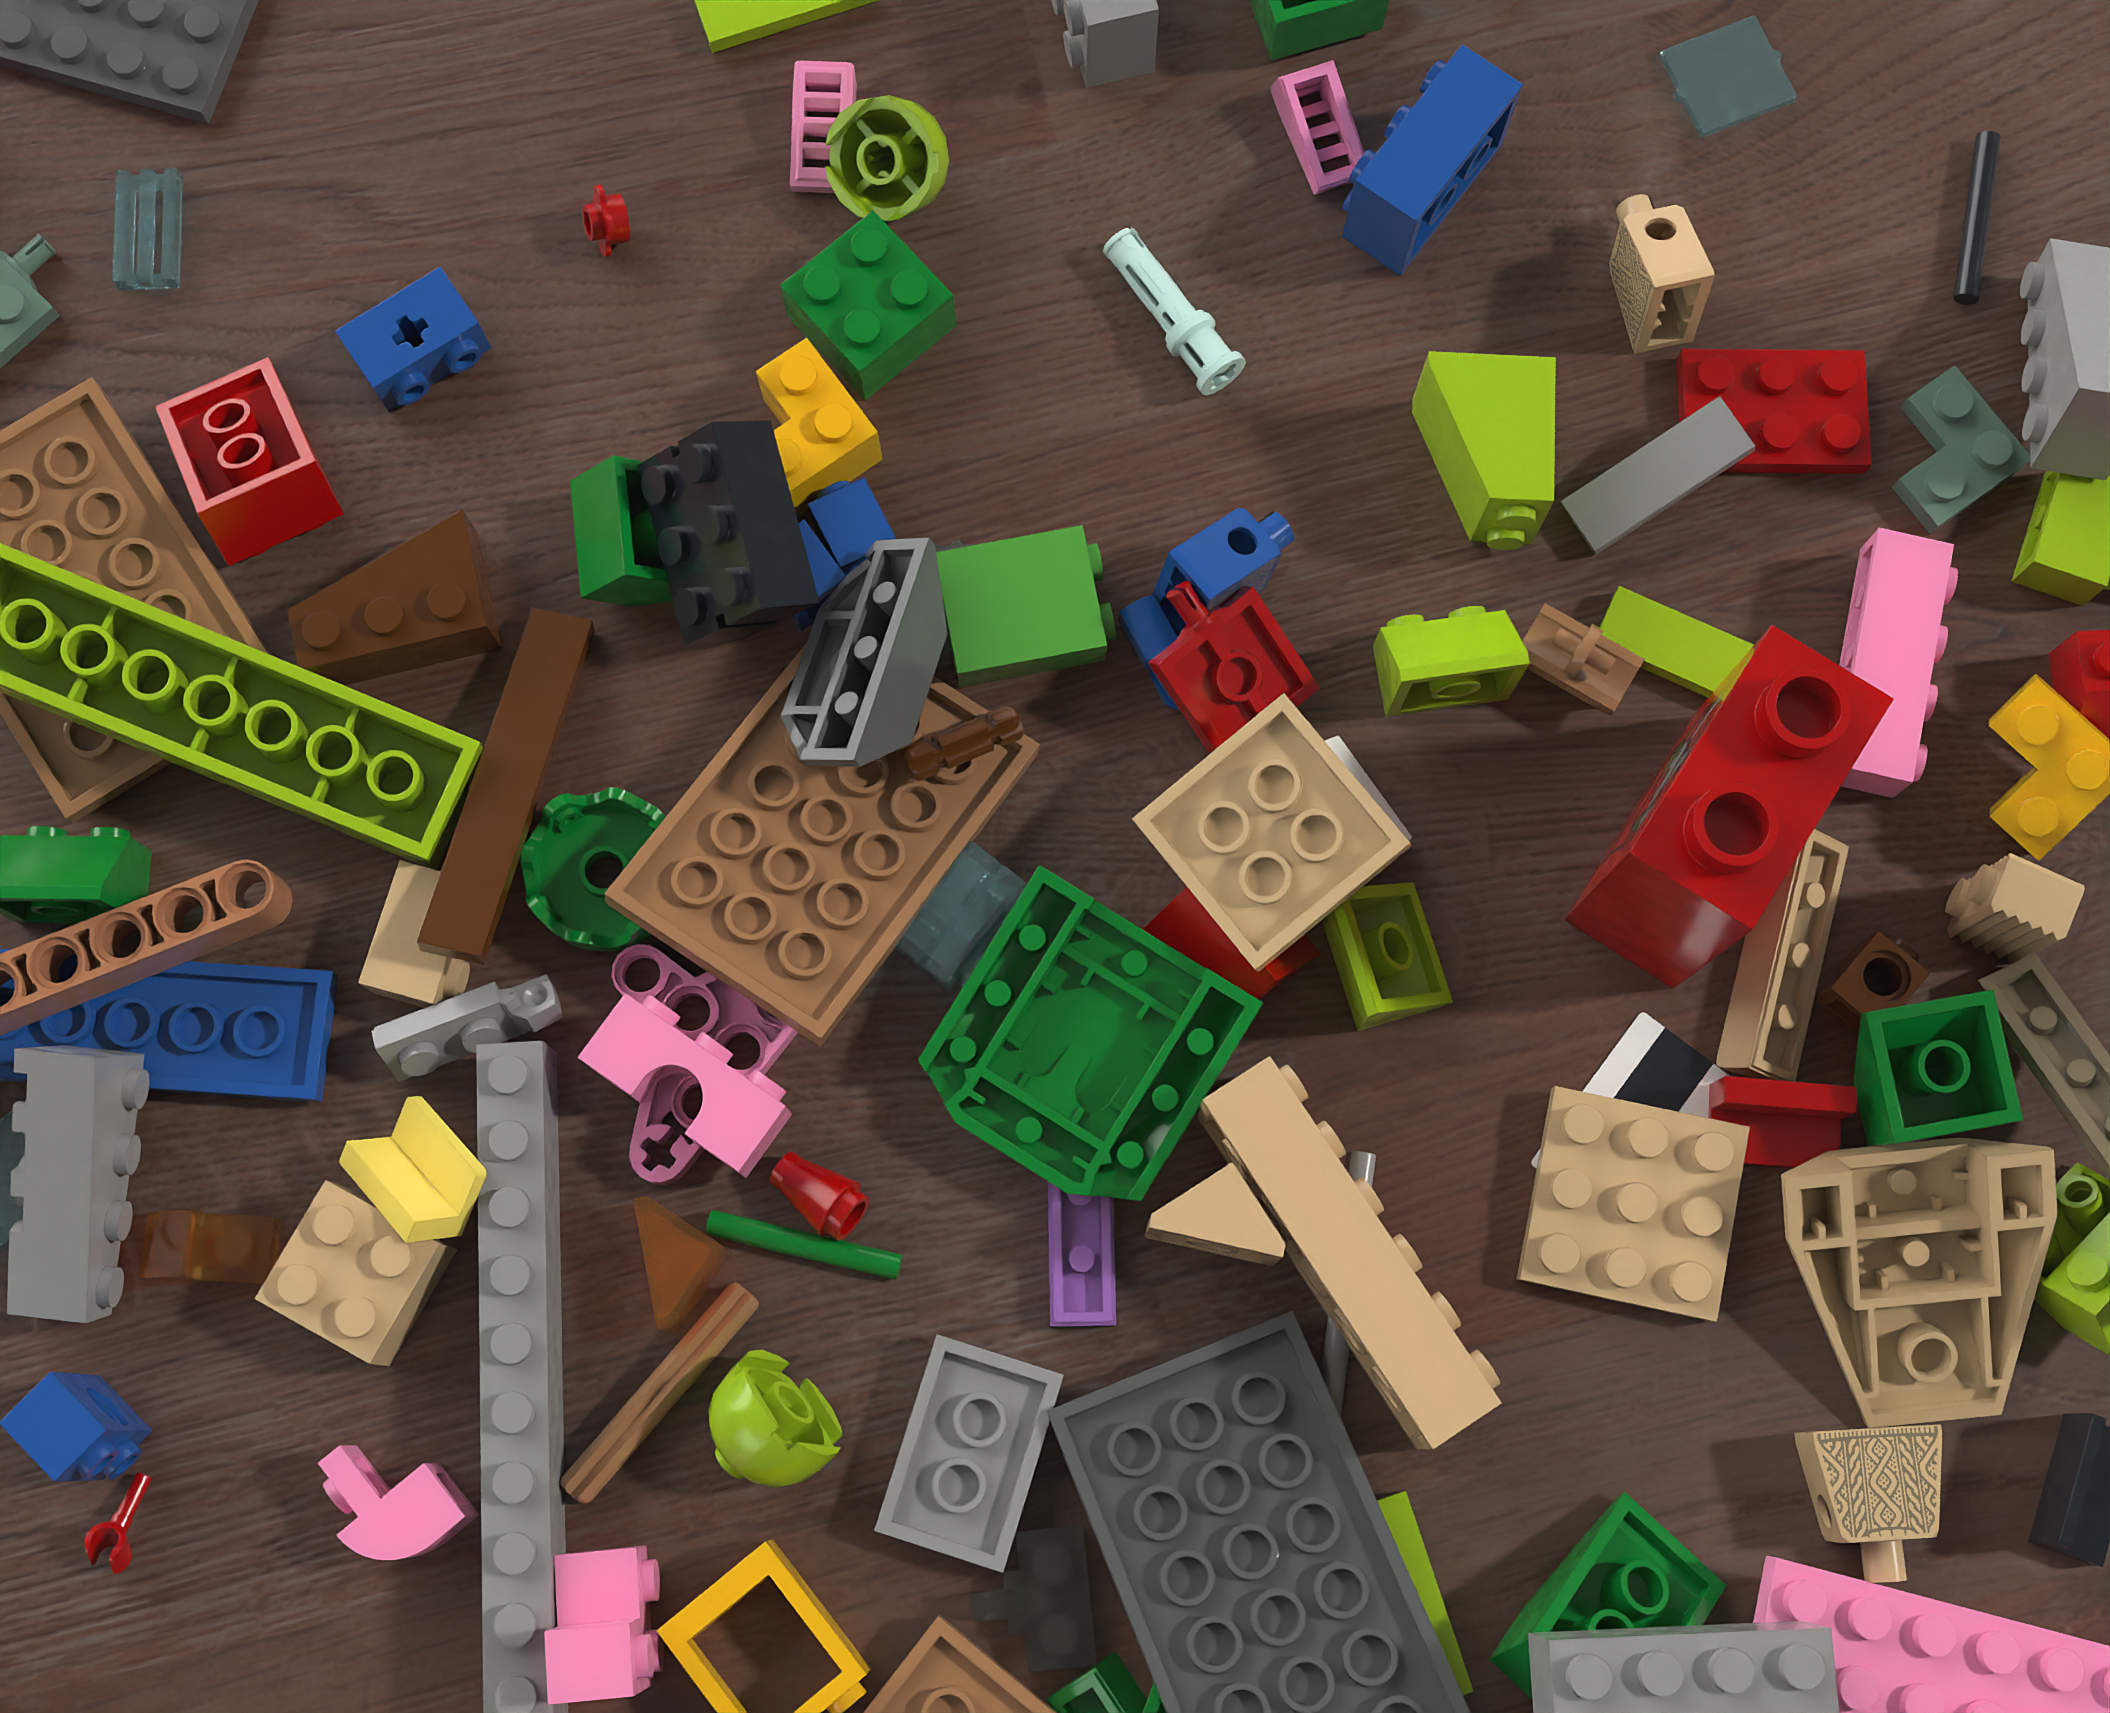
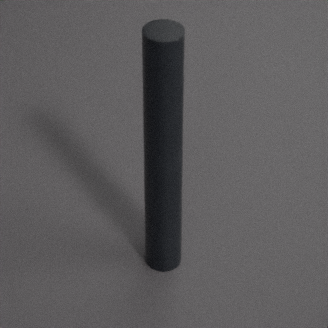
[1954,131,2001,305]

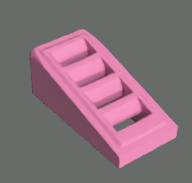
[1270,60,1365,195]
[790,61,857,193]

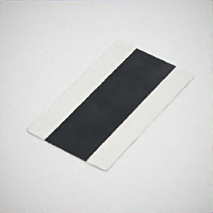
[1531,1012,1730,1169]

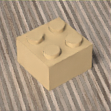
[255,1180,458,1366]

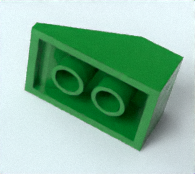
[1489,1492,1726,1700]

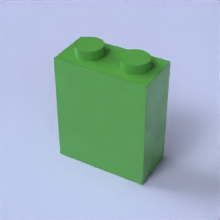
[936,525,1116,688]

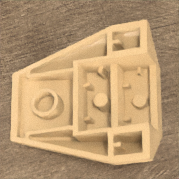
[1781,1137,2057,1428]

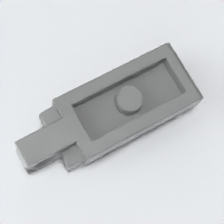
[371,974,563,1082]

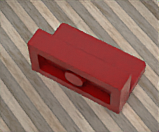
[1708,1076,1857,1169]

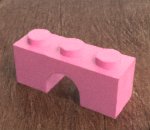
[578,993,792,1178]

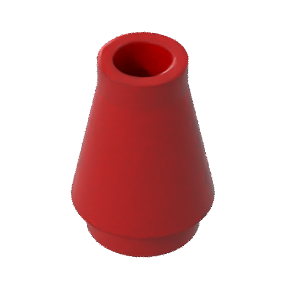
[769,1151,870,1241]

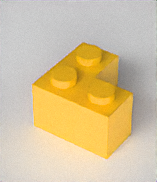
[756,338,883,517]
[1989,674,2110,861]

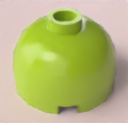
[825,95,949,221]
[708,1350,842,1488]

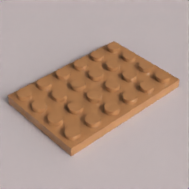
[0,377,271,823]
[604,644,1040,1047]

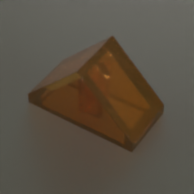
[634,1196,732,1333]

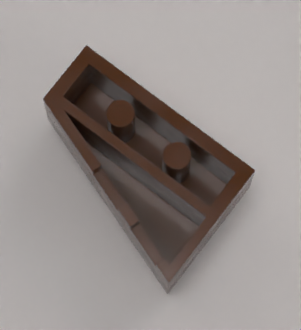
[287,509,502,685]

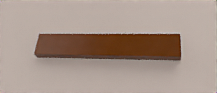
[417,607,595,965]

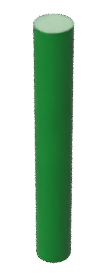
[706,1210,903,1280]

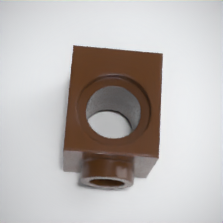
[1814,931,1930,1036]

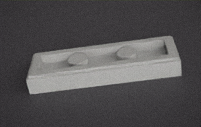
[1561,396,1755,556]

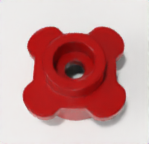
[582,184,630,257]

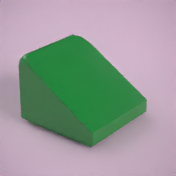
[1047,1652,1147,1713]

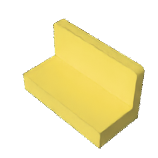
[339,1096,487,1243]

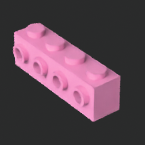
[1839,528,1958,798]

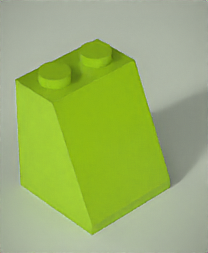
[1412,351,1556,550]

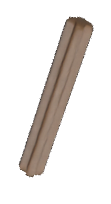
[560,1282,759,1504]

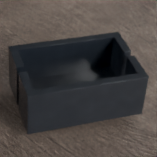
[637,420,820,646]

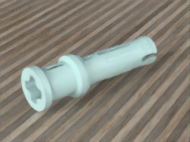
[1103,228,1246,395]

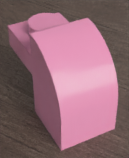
[318,1445,479,1560]

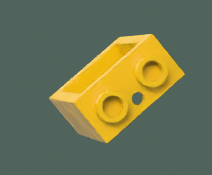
[657,1539,871,1713]

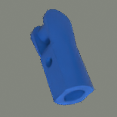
[1118,595,1179,710]

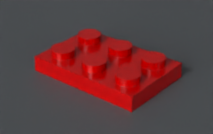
[1676,348,1872,474]

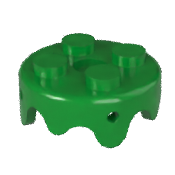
[521,787,666,951]

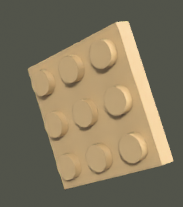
[1132,693,1412,972]
[1517,1086,1750,1322]

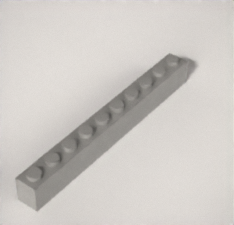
[476,1041,568,1713]

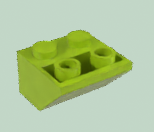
[2034,1162,2110,1356]

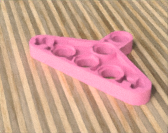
[611,944,798,1185]

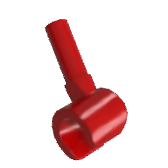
[84,1472,152,1574]

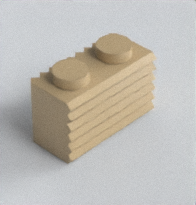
[1945,853,2085,964]

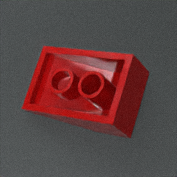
[155,357,344,566]

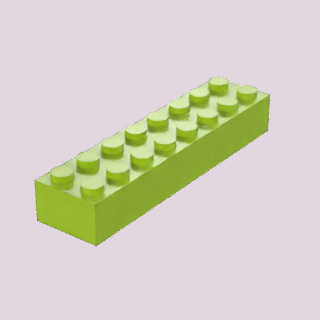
[0,543,483,870]

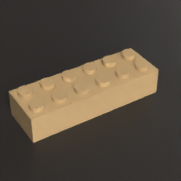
[1196,1056,1502,1449]

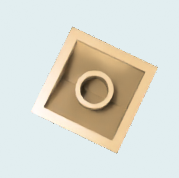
[1145,1162,1286,1266]

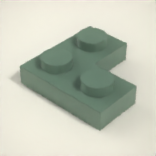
[1892,365,2030,534]

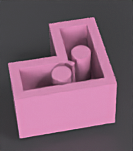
[544,1545,664,1705]

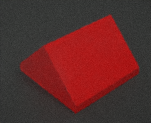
[1142,887,1321,1001]

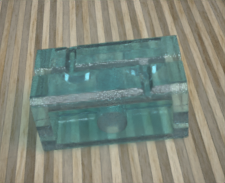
[893,841,1027,996]

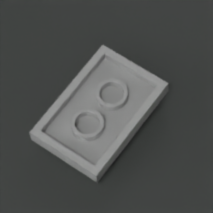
[874,1334,1064,1573]

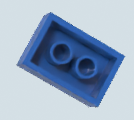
[1342,44,1523,276]

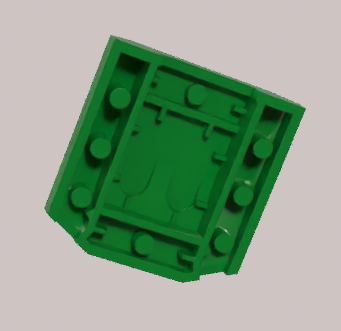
[918,865,1263,1201]

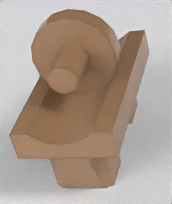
[1522,603,1645,716]

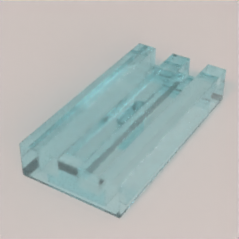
[112,168,183,290]

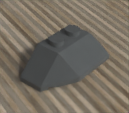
[781,538,948,767]

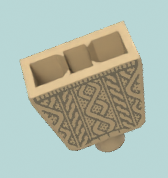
[1609,194,1715,354]
[1794,1424,1942,1583]

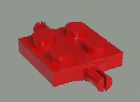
[1148,581,1320,754]

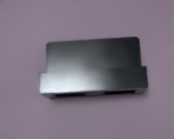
[2028,1413,2110,1567]

